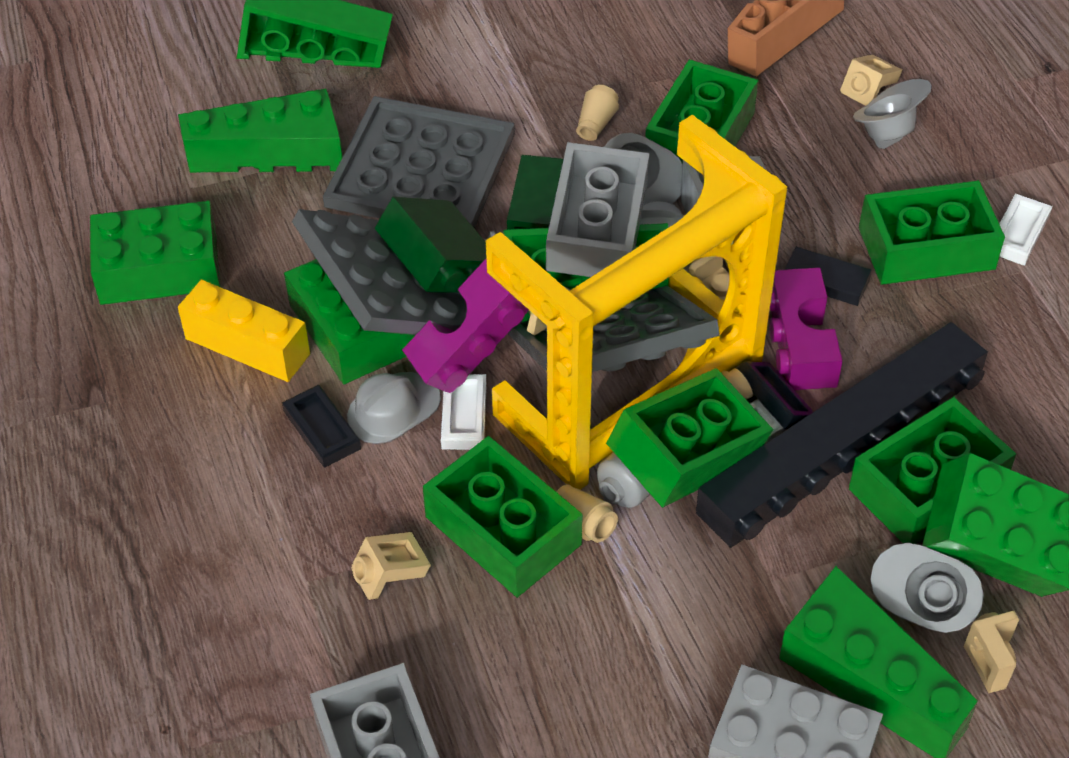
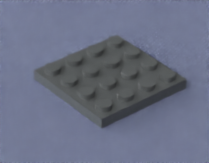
[323,96,515,228]
[292,209,467,335]
[508,286,720,372]

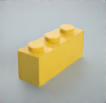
[178,280,310,382]

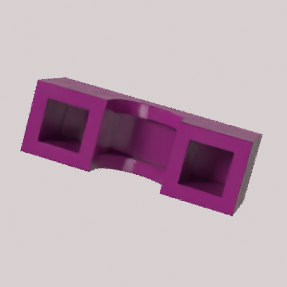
[402,259,529,393]
[769,268,843,390]

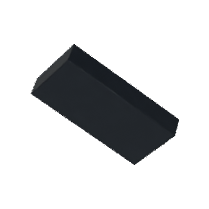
[785,246,872,306]
[737,361,813,429]
[282,385,361,468]

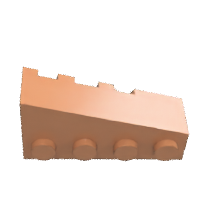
[728,0,844,77]

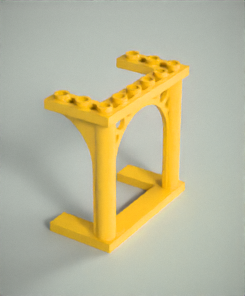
[486,115,787,490]

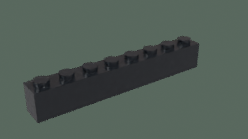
[696,322,988,548]

